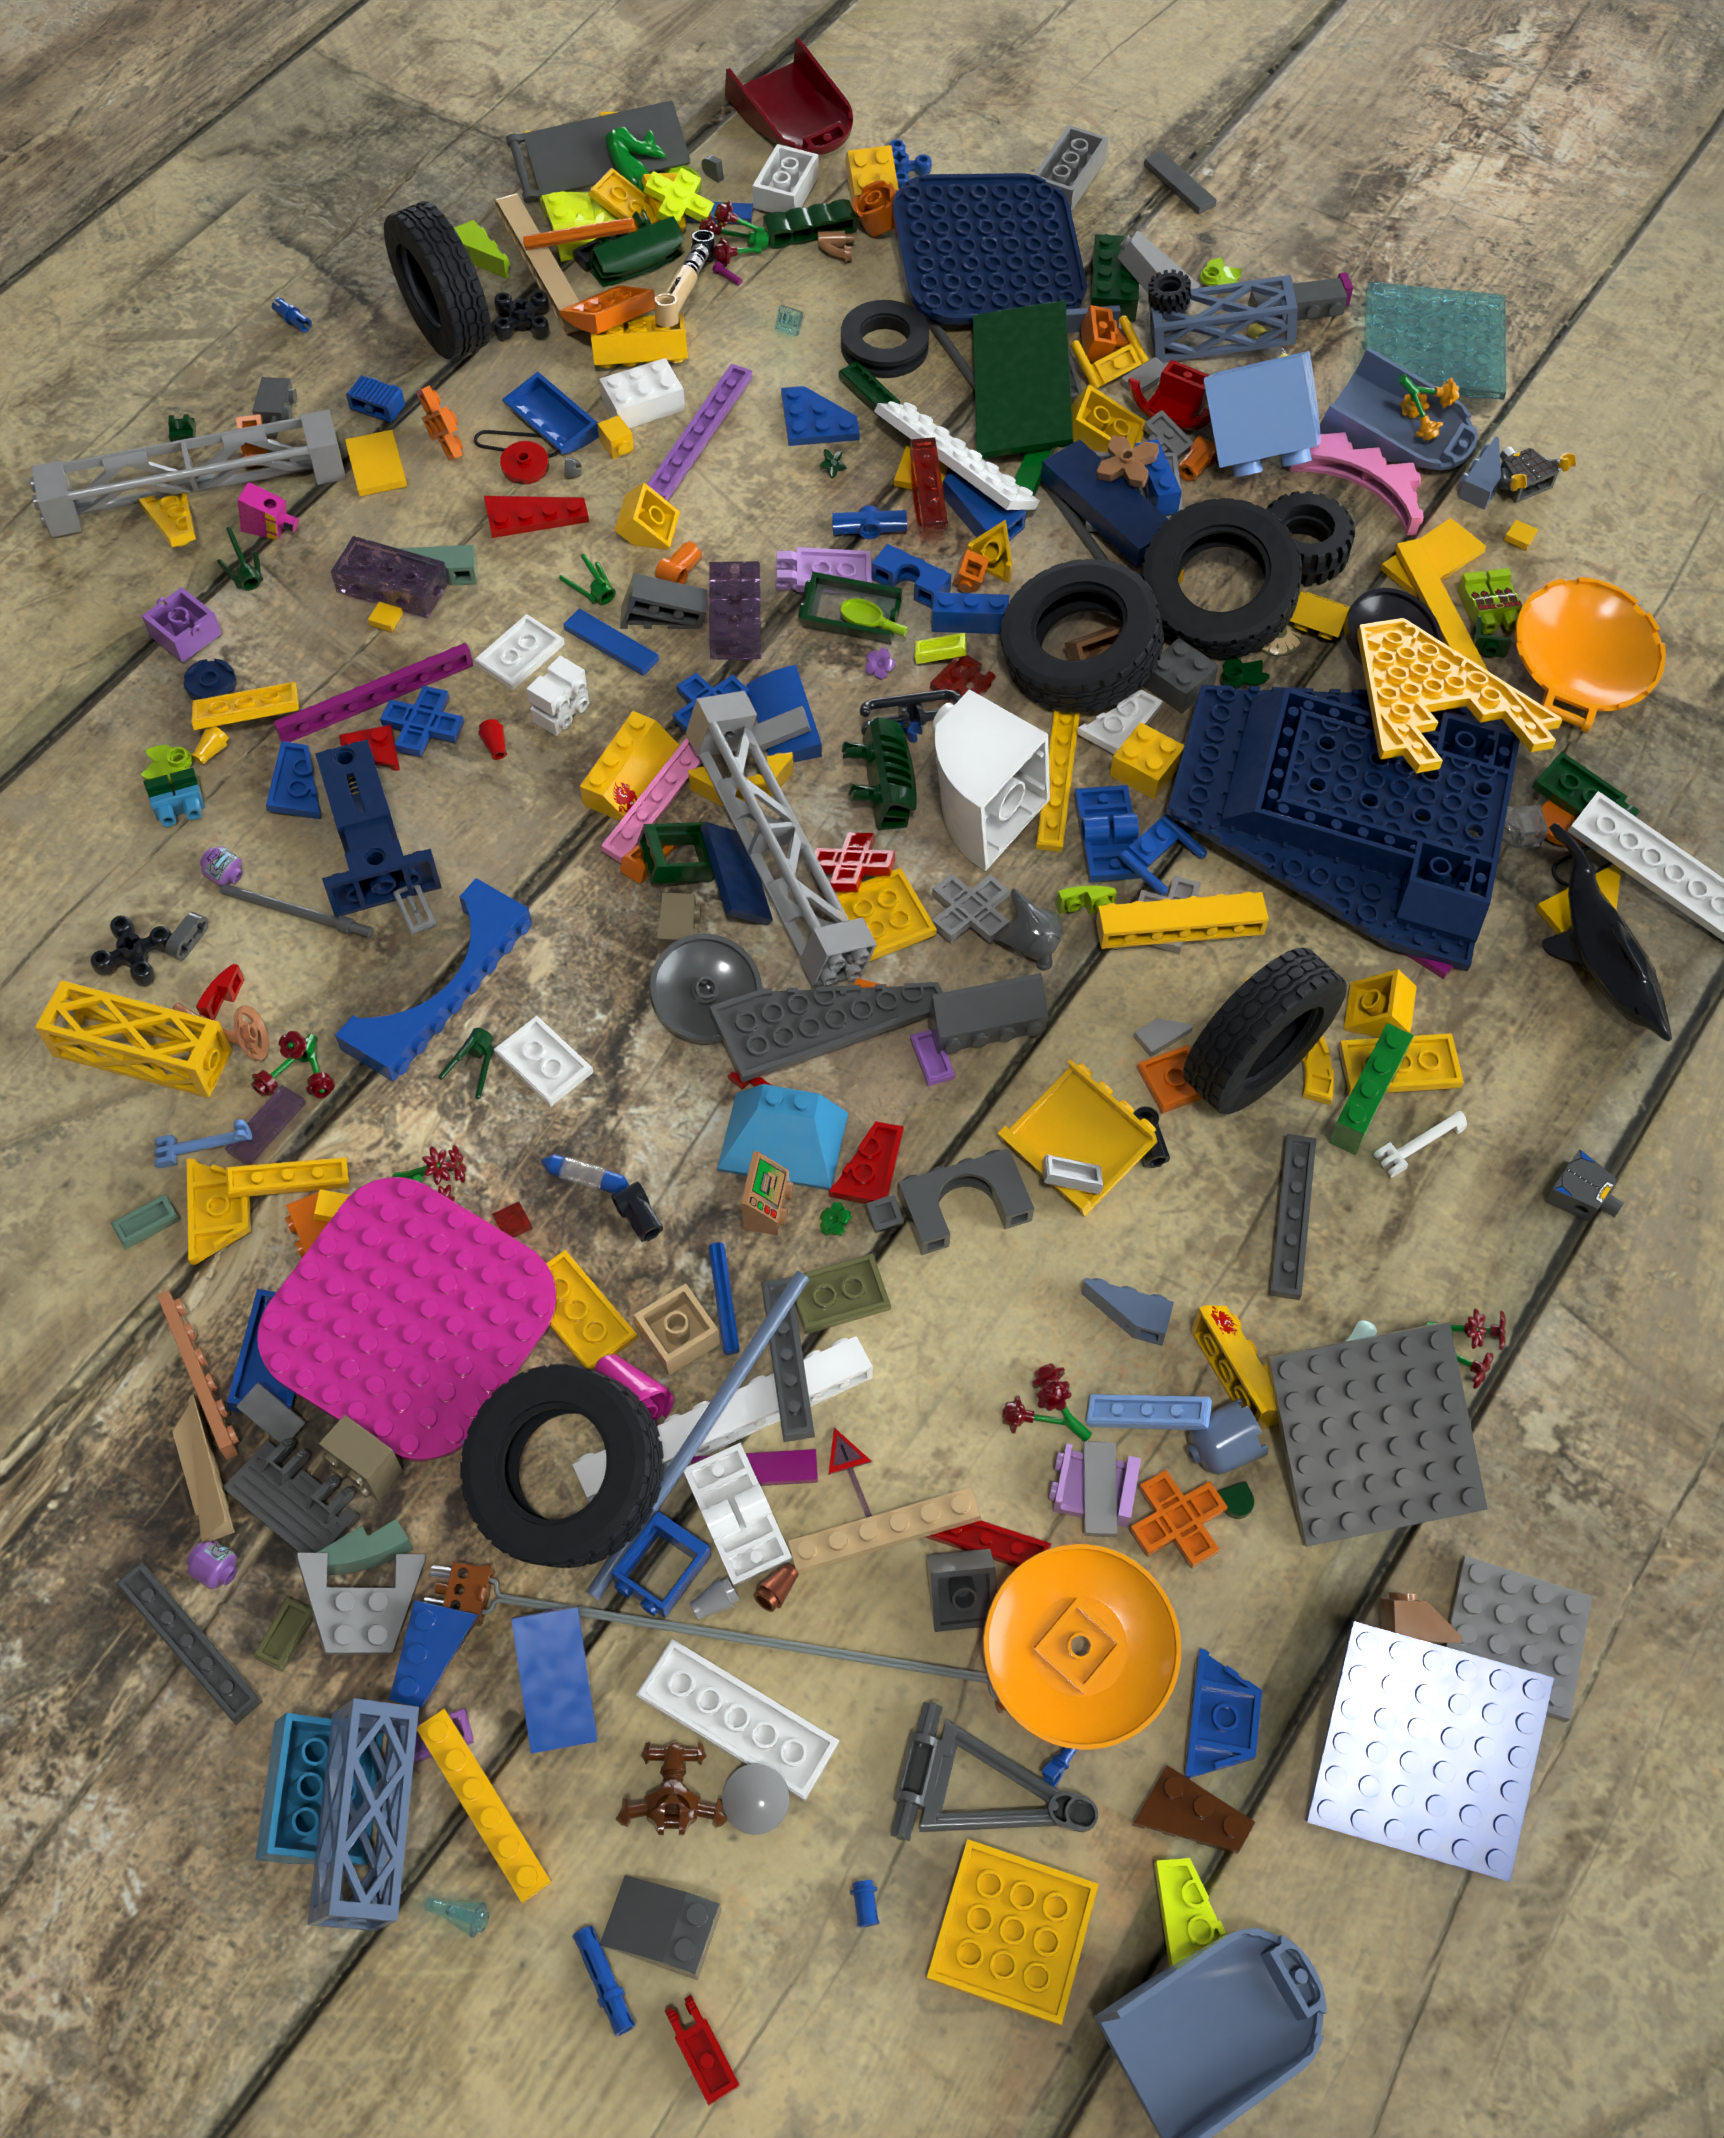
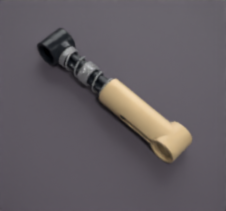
[654,230,715,327]

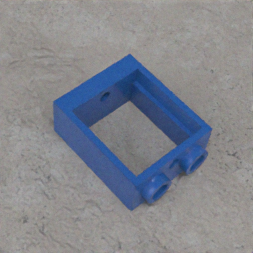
[611,1511,711,1618]

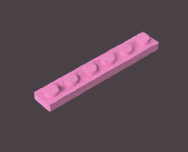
[601,737,702,863]

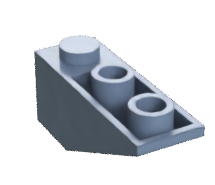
[1458,436,1501,510]
[1082,1278,1174,1346]

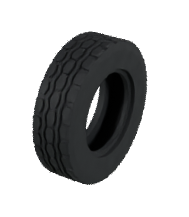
[384,201,491,360]
[1142,498,1302,660]
[1000,559,1164,713]
[1183,947,1347,1114]
[460,1364,664,1568]

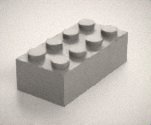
[1034,125,1109,212]

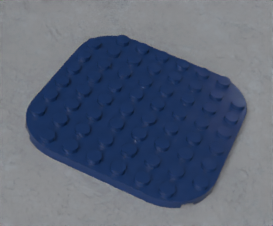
[892,173,1087,325]

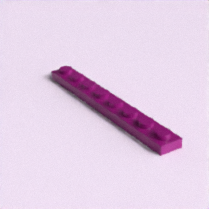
[274,643,473,742]

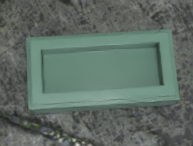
[111,1194,180,1250]

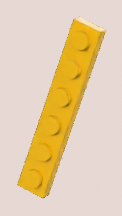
[417,1708,552,1904]

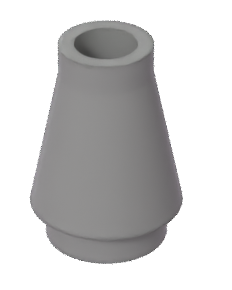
[690,1577,740,1620]

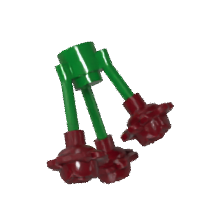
[699,201,769,267]

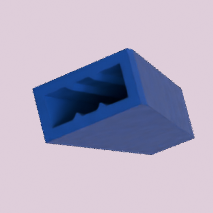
[943,471,1026,541]

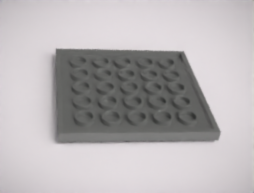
[1266,1322,1488,1547]

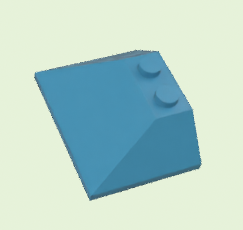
[717,1084,848,1190]

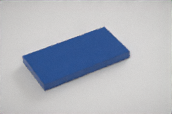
[511,1606,598,1754]

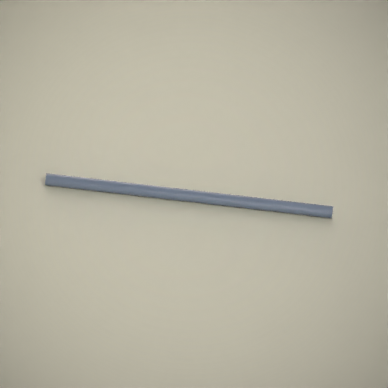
[586,1271,810,1600]

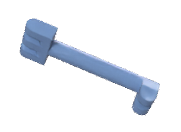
[154,1119,252,1168]

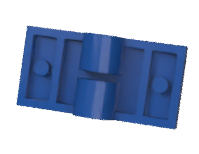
[1074,785,1140,882]

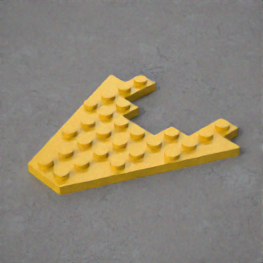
[1357,618,1562,773]

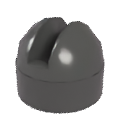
[564,458,582,478]

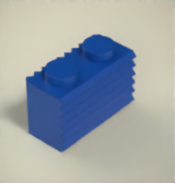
[346,375,405,423]

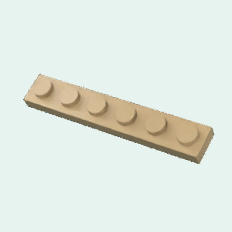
[788,1487,981,1574]

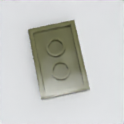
[791,1253,891,1335]

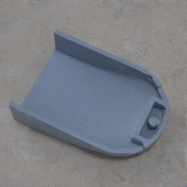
[1320,348,1478,470]
[1094,1928,1327,2138]

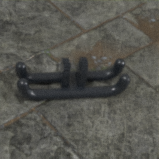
[859,689,962,735]

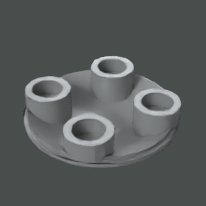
[722,1764,790,1835]

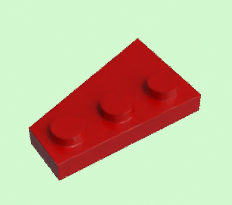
[829,1121,904,1204]

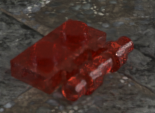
[930,654,996,701]

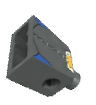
[1545,1149,1624,1221]

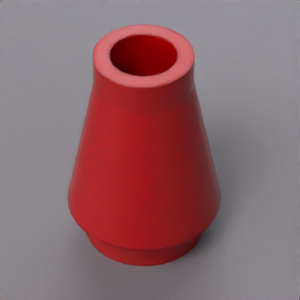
[478,719,507,760]

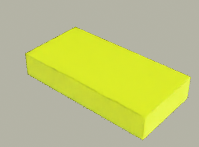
[915,633,967,664]

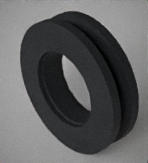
[841,300,929,378]

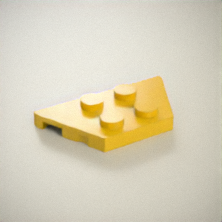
[186,1158,251,1265]

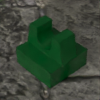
[168,414,196,442]

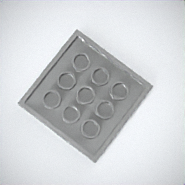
[1444,1556,1592,1723]

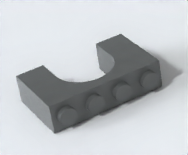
[898,1148,1034,1255]

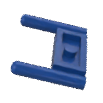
[1118,814,1207,896]

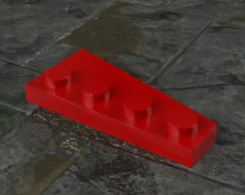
[484,496,589,538]

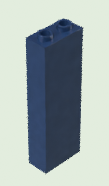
[1041,439,1169,567]

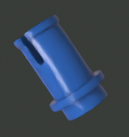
[850,1880,880,1928]

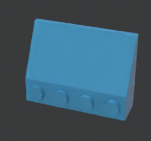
[255,1713,383,1866]

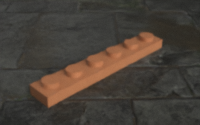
[157,1290,240,1460]

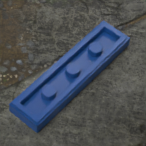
[563,608,659,676]

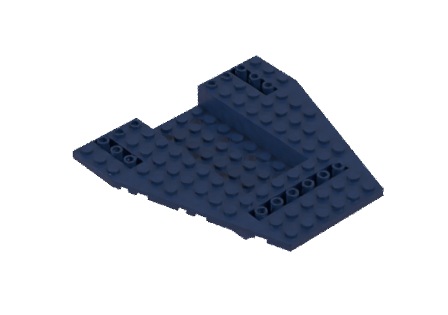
[1166,685,1520,971]

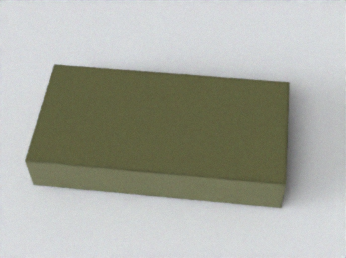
[253,1597,313,1672]

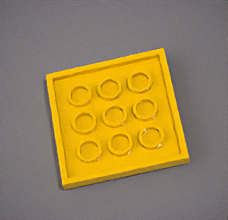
[926,1839,1099,2027]

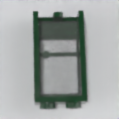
[798,572,903,645]

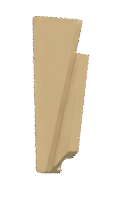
[173,1394,235,1543]

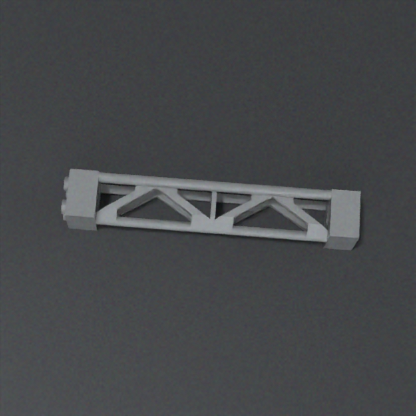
[29,410,346,537]
[686,691,877,987]

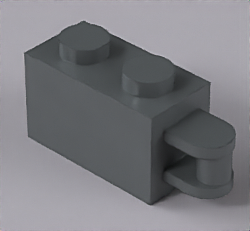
[252,377,297,436]

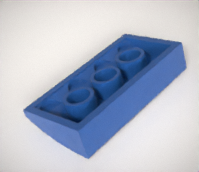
[746,664,822,763]

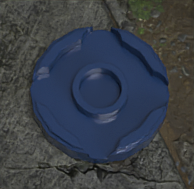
[183,659,237,700]

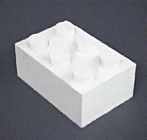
[752,144,819,213]
[599,358,685,428]

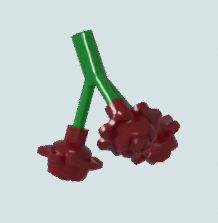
[1003,1363,1092,1442]

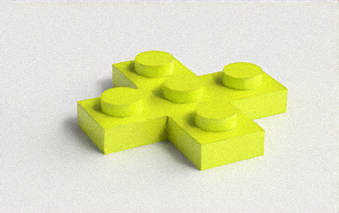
[643,168,714,224]

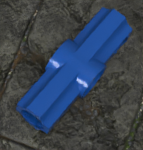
[832,505,907,539]

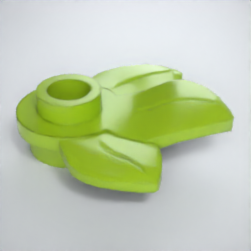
[1200,257,1242,287]
[141,745,193,785]

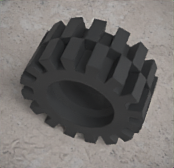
[1148,269,1191,314]

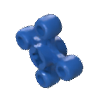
[889,139,932,189]

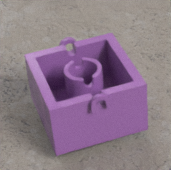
[142,587,222,663]

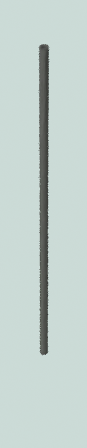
[905,292,1109,561]

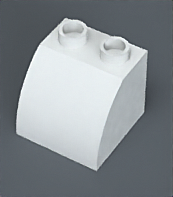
[932,689,1050,871]

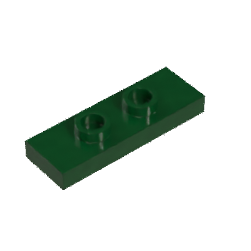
[839,361,900,418]

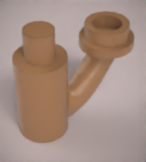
[818,231,854,263]

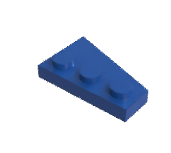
[266,741,320,819]
[389,1600,480,1708]

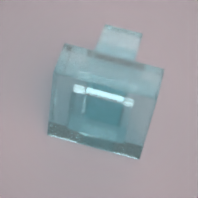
[775,305,804,336]

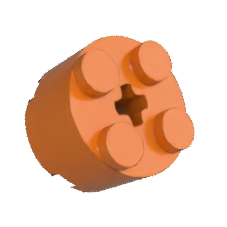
[853,180,896,237]

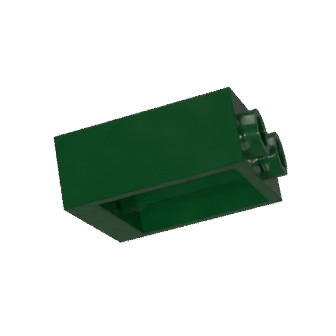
[637,822,714,884]

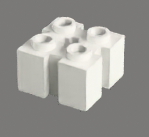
[526,656,589,736]

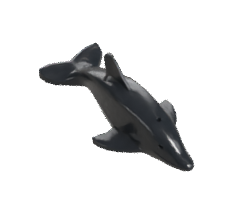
[1543,823,1672,1042]

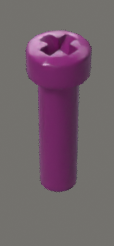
[713,261,742,286]

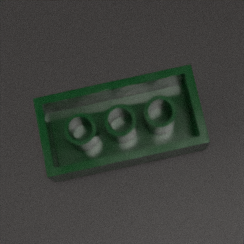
[1090,234,1139,322]

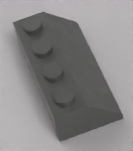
[928,973,1048,1054]

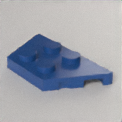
[1184,1648,1262,1779]

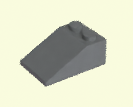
[600,1876,722,1981]

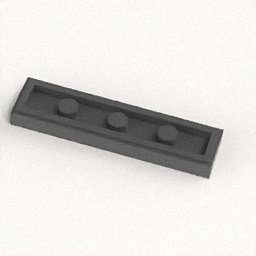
[1144,151,1217,214]

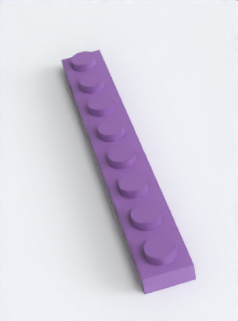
[647,363,753,501]

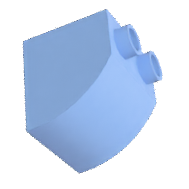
[1204,351,1321,477]

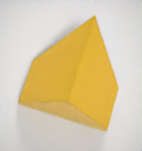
[967,519,1012,583]

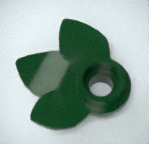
[1221,657,1270,688]

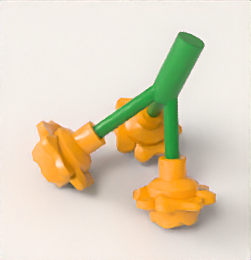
[1398,374,1459,441]

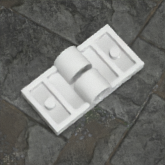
[684,1443,793,1587]

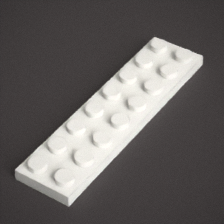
[874,402,1040,510]
[1568,791,1724,941]

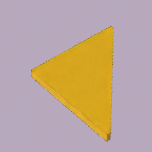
[1536,864,1621,934]

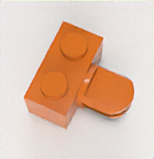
[1080,305,1130,362]

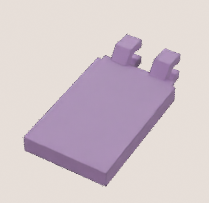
[776,547,872,594]

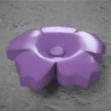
[865,648,896,680]

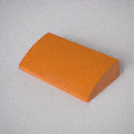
[559,285,655,334]

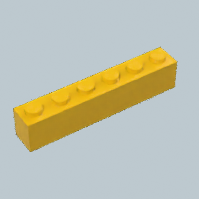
[1096,892,1269,949]

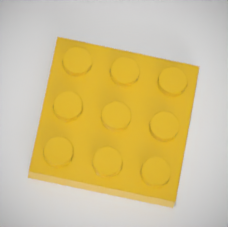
[835,868,937,962]

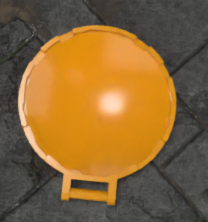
[1515,577,1666,733]

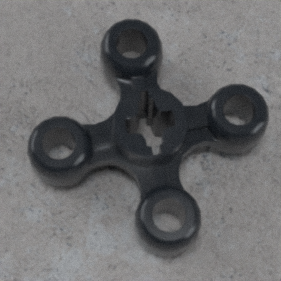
[494,290,550,340]
[90,915,172,987]

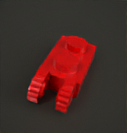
[665,1995,740,2106]

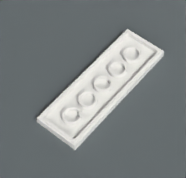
[636,1639,839,1802]

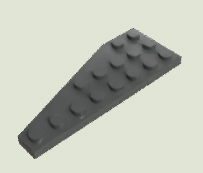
[709,982,943,1082]

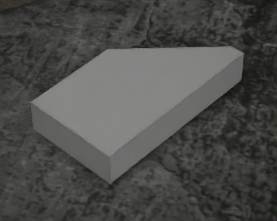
[1134,1019,1193,1057]

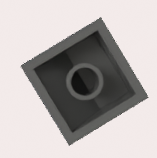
[926,1549,997,1632]

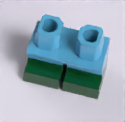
[143,767,205,827]

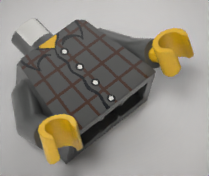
[1498,447,1576,503]

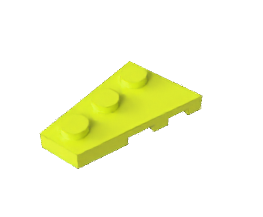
[1154,1858,1226,1967]

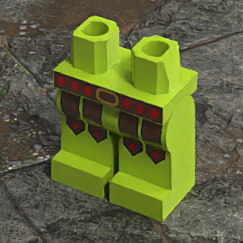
[1457,568,1523,635]

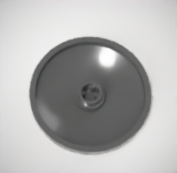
[649,933,762,1045]

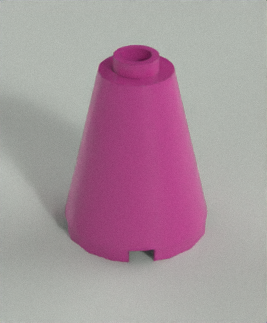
[594,1354,673,1426]

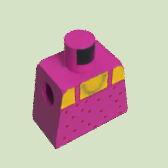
[237,482,299,540]

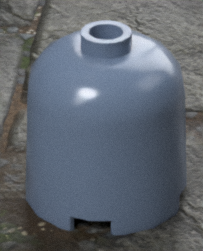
[1187,1398,1268,1475]

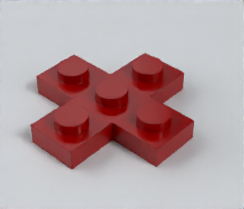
[811,832,896,893]

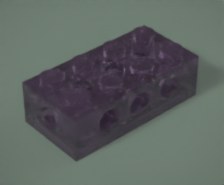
[331,536,449,619]
[709,561,761,660]

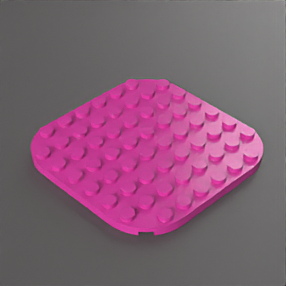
[258,1177,556,1462]

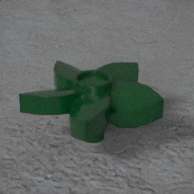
[819,449,847,478]

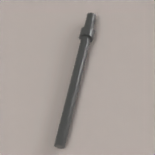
[220,884,373,938]

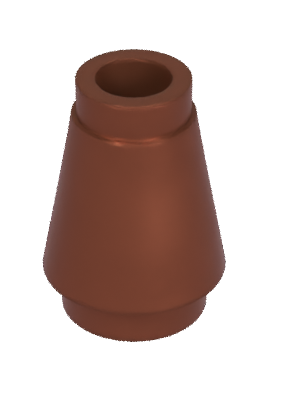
[754,1563,799,1612]

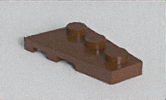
[1132,1765,1256,1854]

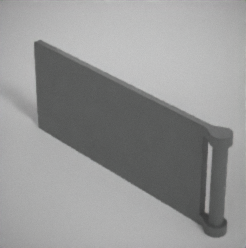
[506,101,690,203]

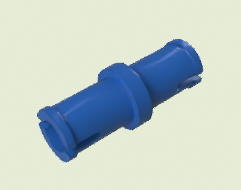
[272,297,312,332]

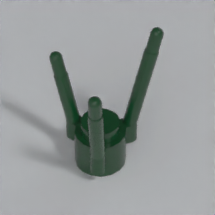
[217,527,263,591]
[438,1028,495,1099]

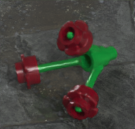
[251,1031,335,1098]

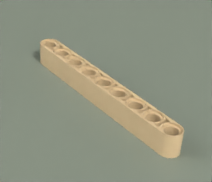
[495,193,581,335]

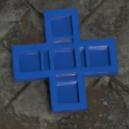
[672,673,749,733]
[380,685,464,757]

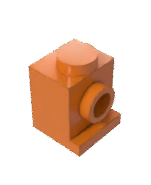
[953,549,989,593]

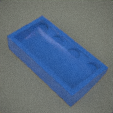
[502,372,599,454]
[227,1288,295,1413]

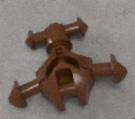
[615,1742,728,1836]

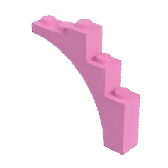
[1288,432,1423,535]

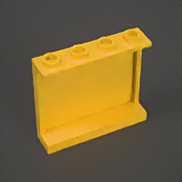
[998,1059,1157,1217]

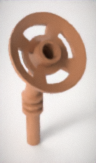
[172,1003,269,1061]

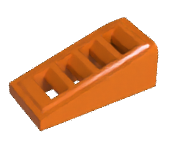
[620,845,676,884]

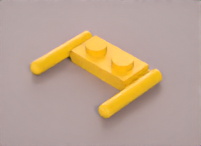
[1071,315,1149,389]

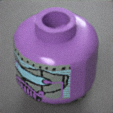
[200,846,243,887]
[187,1540,237,1589]

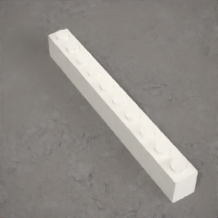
[572,1336,873,1504]

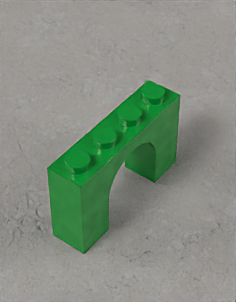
[1329,1023,1414,1156]

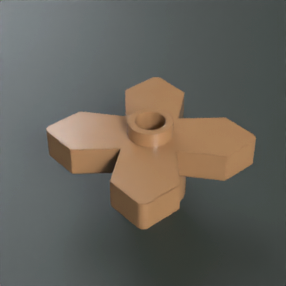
[1097,436,1159,488]

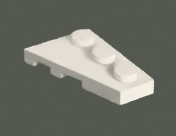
[1077,689,1163,754]

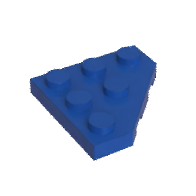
[781,386,860,446]

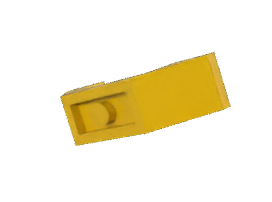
[688,752,794,806]

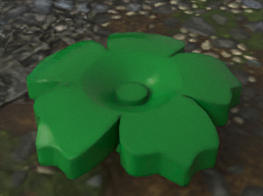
[819,1202,852,1236]

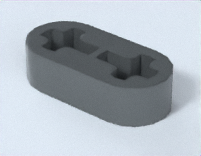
[165,912,208,960]

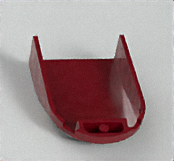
[725,38,853,155]

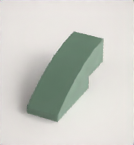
[317,1519,414,1575]

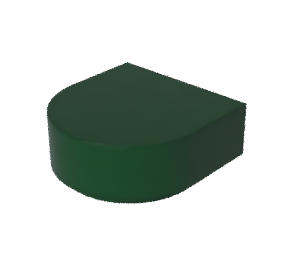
[1218,1481,1254,1519]

